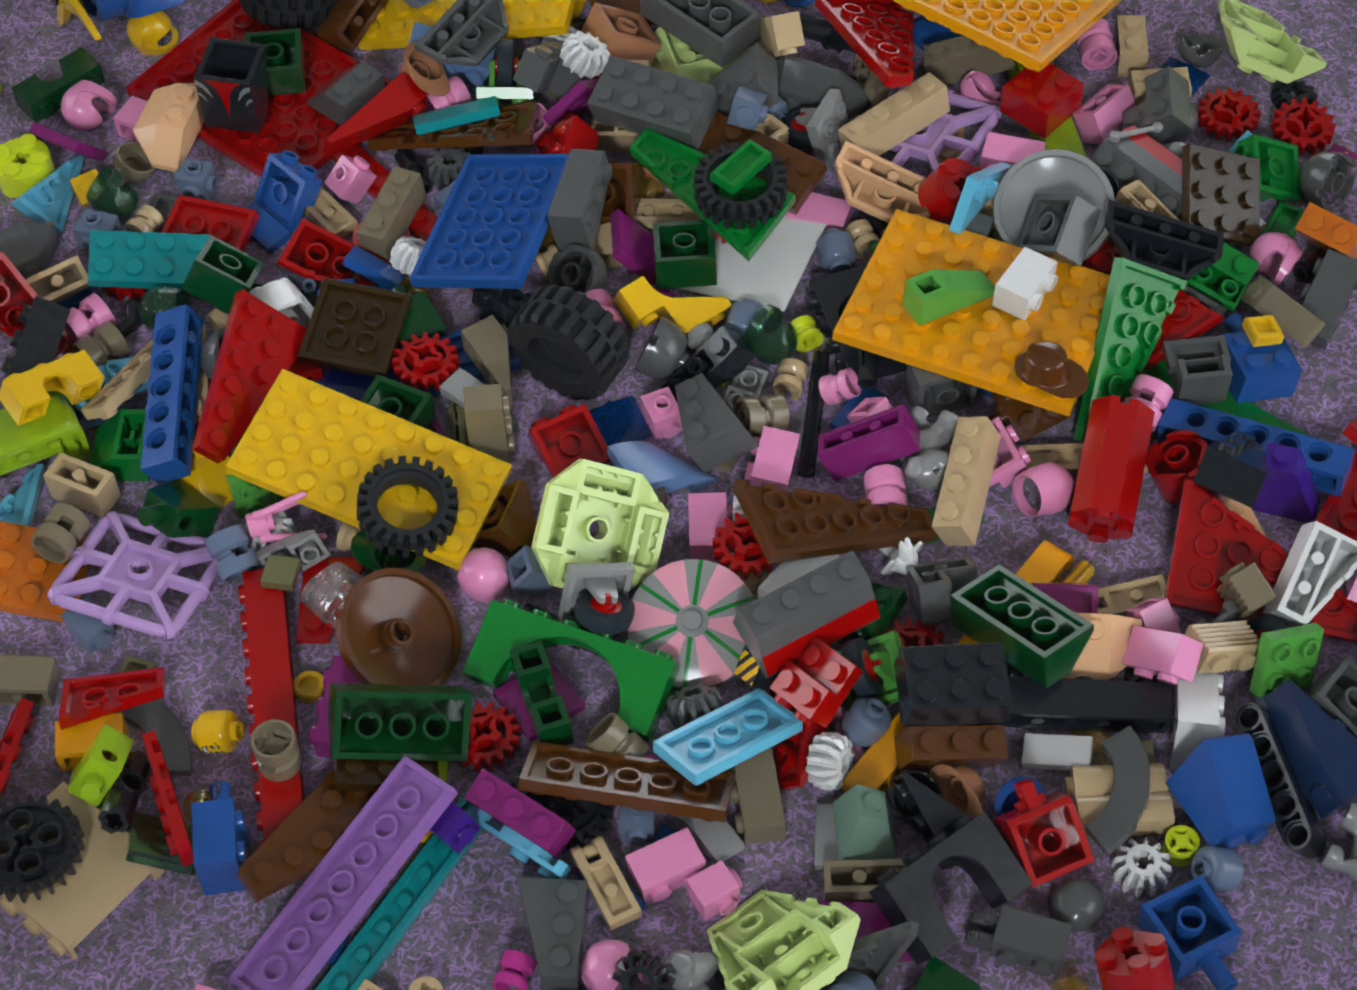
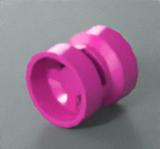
[492,950,537,990]

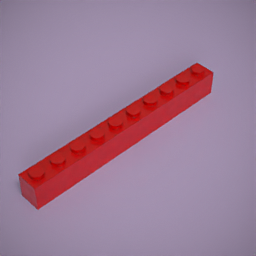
[238,569,305,848]

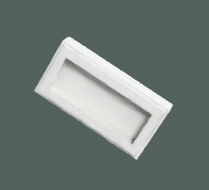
[1021,733,1094,771]

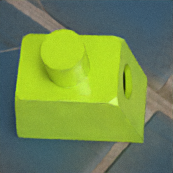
[67,724,134,806]

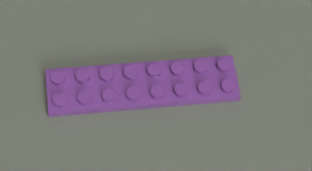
[228,756,458,990]

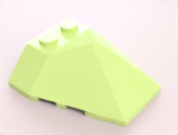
[1217,0,1327,84]
[706,890,861,990]

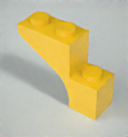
[613,276,732,337]

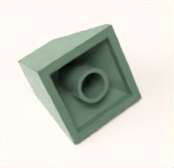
[833,784,898,860]

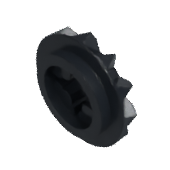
[1271,80,1318,110]

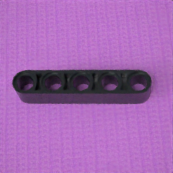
[1234,702,1326,859]

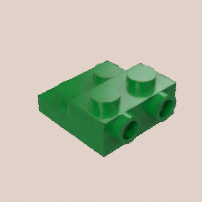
[1234,134,1301,202]

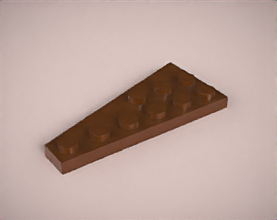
[367,100,538,151]
[731,479,938,564]
[237,770,375,902]

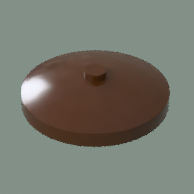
[336,568,461,686]

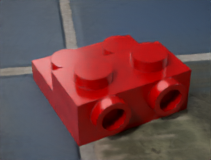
[527,404,611,478]
[770,636,863,728]

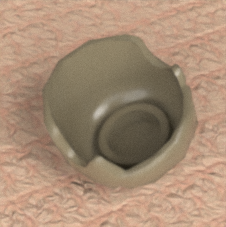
[113,141,156,183]

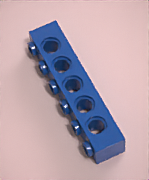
[140,304,204,484]
[1157,398,1355,497]

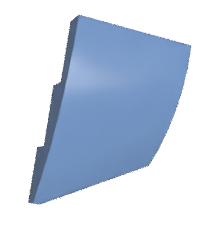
[607,441,717,494]

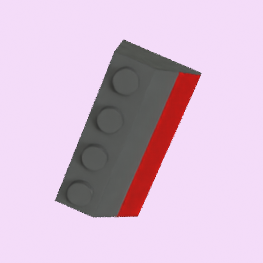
[1090,125,1182,221]
[733,550,880,679]

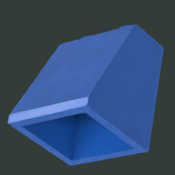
[1166,733,1276,848]

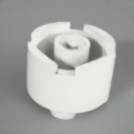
[249,278,314,329]

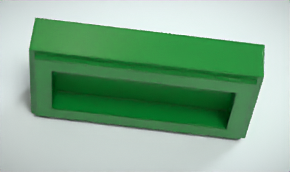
[710,139,772,195]
[1260,201,1305,239]

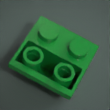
[1186,242,1260,312]
[90,409,150,481]

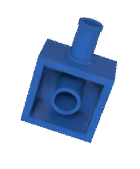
[1222,313,1303,404]
[191,781,251,896]
[1137,875,1242,990]

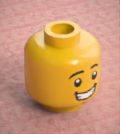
[191,710,244,754]

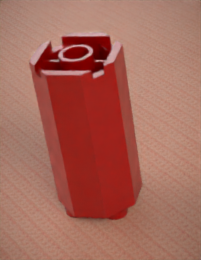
[1067,395,1155,543]

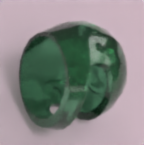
[86,164,139,221]
[138,285,191,332]
[744,304,798,365]

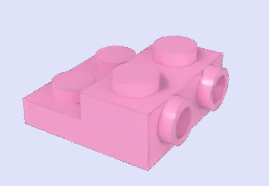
[946,416,1032,488]

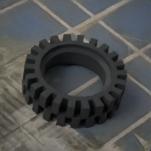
[694,142,787,229]
[356,456,459,558]

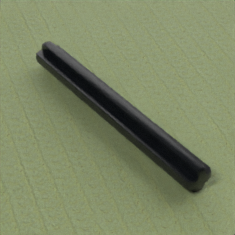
[798,350,830,478]

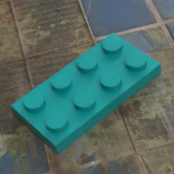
[88,230,210,290]

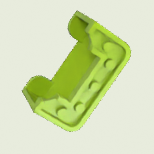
[0,391,92,485]

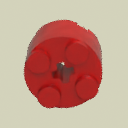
[918,157,982,225]
[1146,430,1211,503]
[1095,927,1175,990]

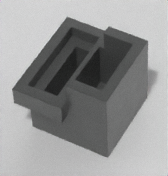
[1162,335,1233,405]

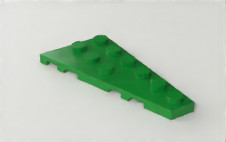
[630,128,796,261]
[1073,257,1188,443]

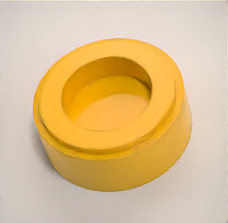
[294,670,326,703]

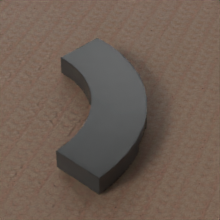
[116,699,192,776]
[1085,726,1151,856]

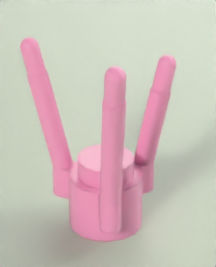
[245,491,327,543]

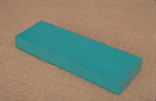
[413,96,500,135]

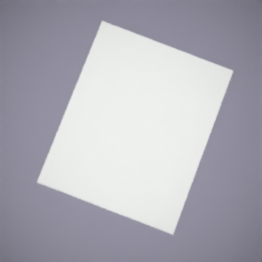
[632,188,827,311]

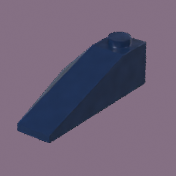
[1264,679,1357,819]

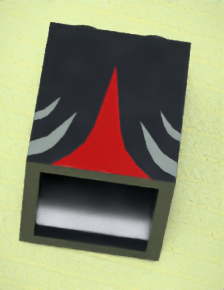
[194,37,268,133]

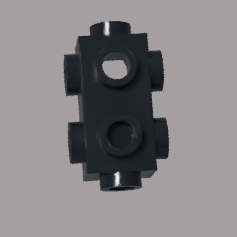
[472,288,532,329]

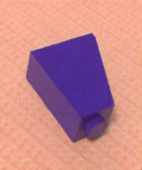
[1251,442,1320,523]

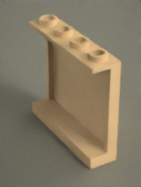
[0,781,165,960]

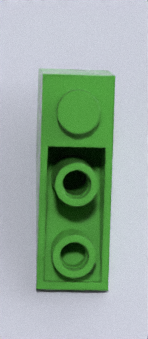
[903,269,995,326]

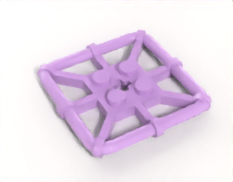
[888,81,1001,178]
[47,511,219,640]

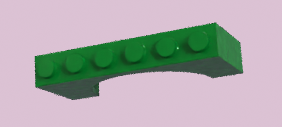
[462,599,680,742]

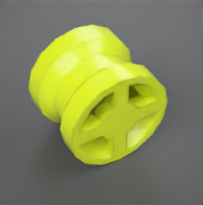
[787,315,824,353]
[1162,825,1200,867]

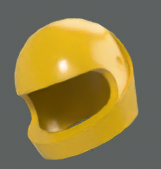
[126,10,179,55]

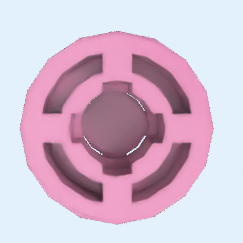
[819,368,861,406]

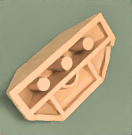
[133,83,205,172]
[834,141,931,223]
[1063,613,1142,680]

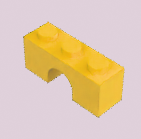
[0,350,104,426]

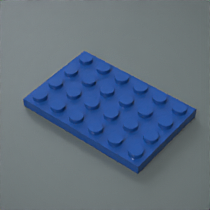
[409,154,569,289]

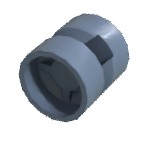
[204,524,261,583]

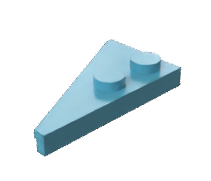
[11,154,85,234]
[949,162,1013,234]
[0,464,46,526]
[467,805,573,879]

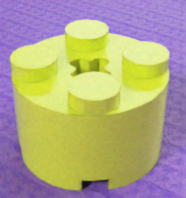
[0,134,55,199]

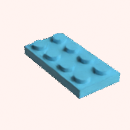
[653,688,803,786]

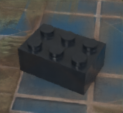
[894,642,1013,727]

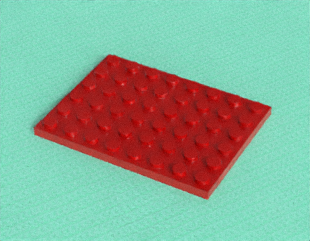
[126,0,392,177]

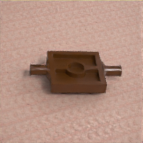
[988,391,1071,444]

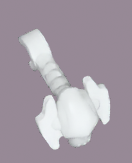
[879,537,923,577]

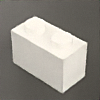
[992,247,1058,321]

